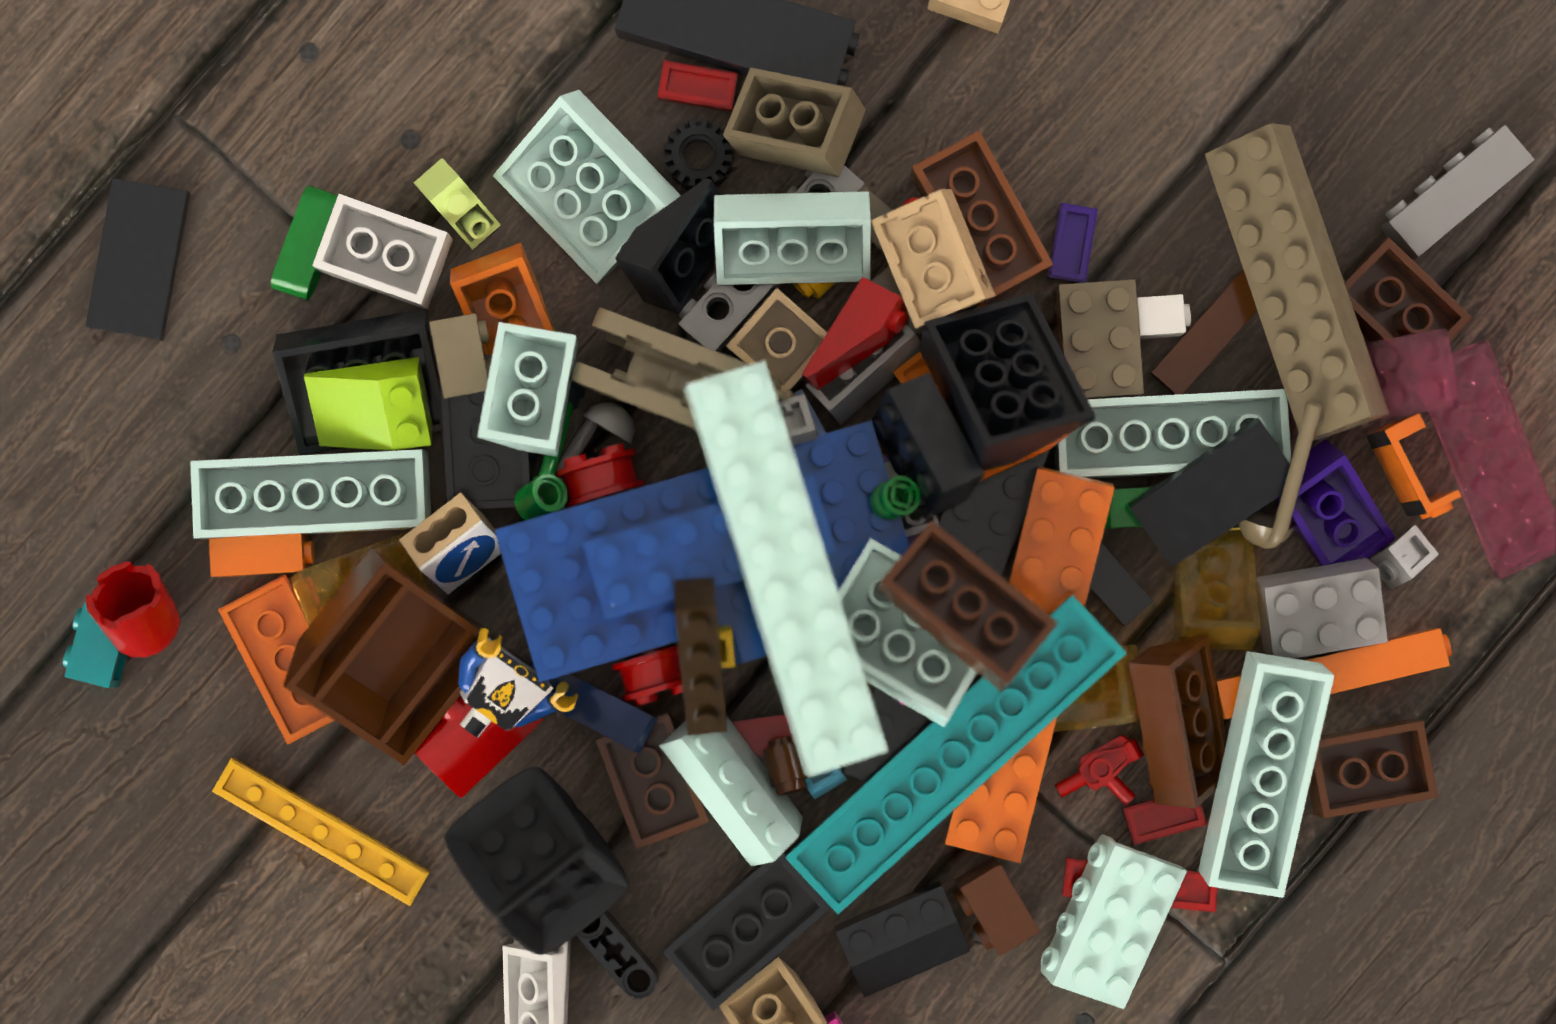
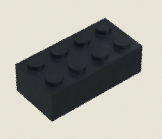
[662,851,831,1011]

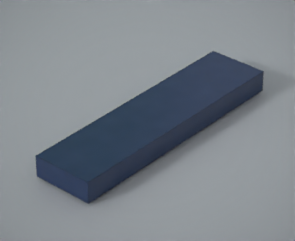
[529,659,658,754]

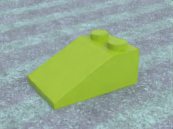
[304,357,433,451]

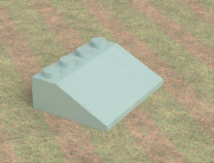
[493,90,681,284]
[838,538,977,727]

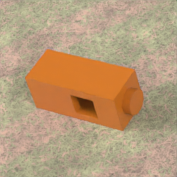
[209,533,315,577]

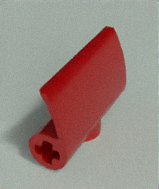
[415,695,543,798]

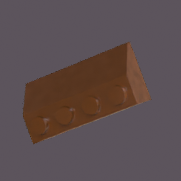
[1129,635,1227,809]

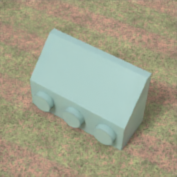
[478,322,578,457]

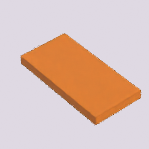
[218,574,335,745]

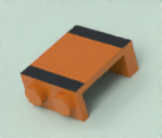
[1366,413,1462,519]

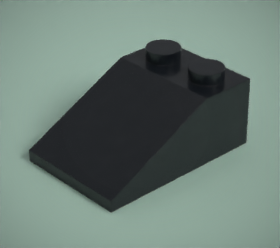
[615,178,720,314]

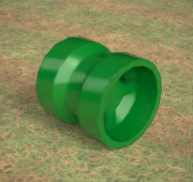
[870,476,920,520]

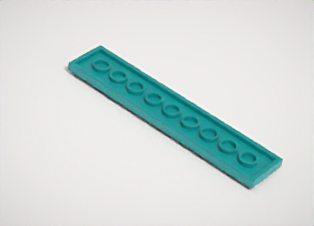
[785,594,1127,914]

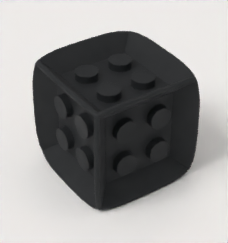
[444,766,630,955]

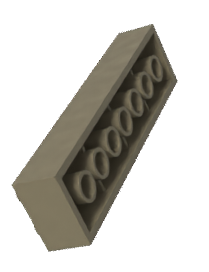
[1205,123,1389,441]

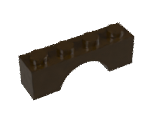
[673,577,727,735]

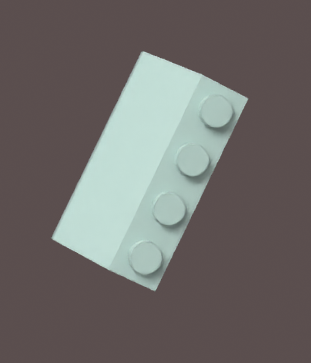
[714,192,871,285]
[659,715,803,866]

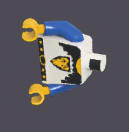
[458,628,579,738]

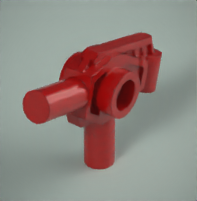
[1054,734,1144,806]

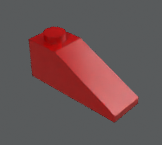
[801,277,908,390]

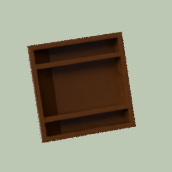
[283,547,496,765]

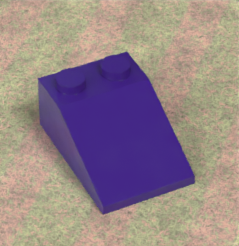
[1274,439,1396,566]

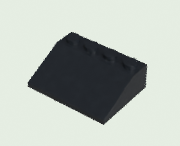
[919,293,1096,472]
[272,308,443,455]

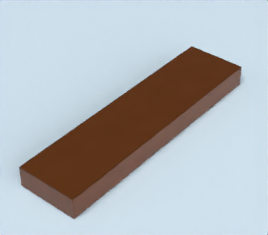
[1149,269,1257,395]

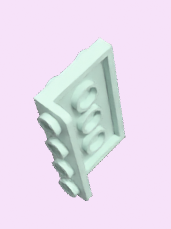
[1041,834,1187,1009]

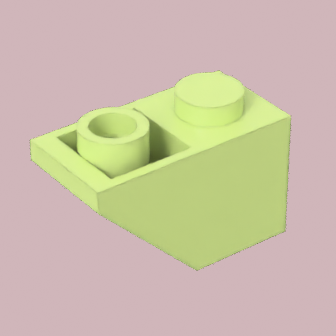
[414,158,501,250]

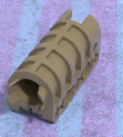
[570,308,796,430]

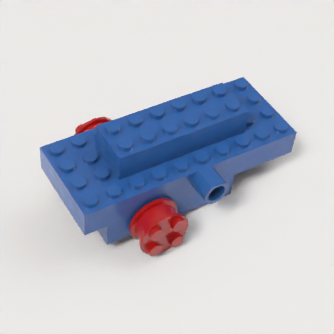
[495,420,909,706]

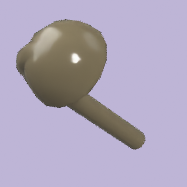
[1238,402,1322,549]

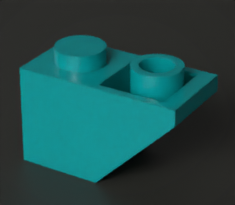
[63,602,127,688]

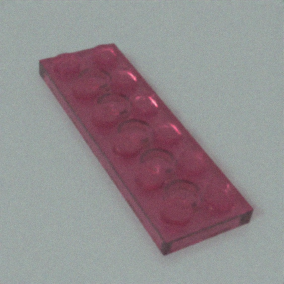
[1414,340,1556,580]

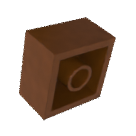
[953,857,1040,956]

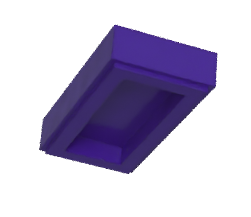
[1047,203,1098,283]

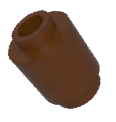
[763,736,809,796]

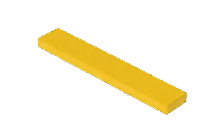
[212,757,431,906]

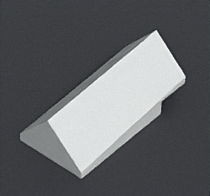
[502,939,571,1024]

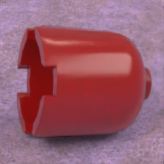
[86,561,180,658]

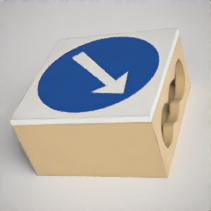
[399,492,501,594]

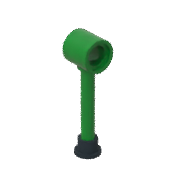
[514,382,585,520]

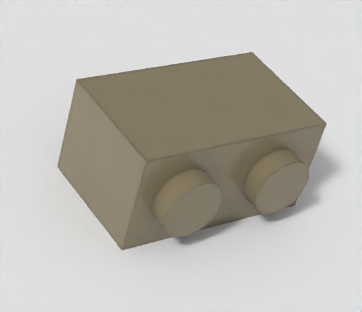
[429,313,492,399]

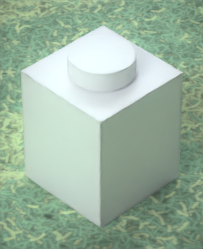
[1137,294,1191,339]

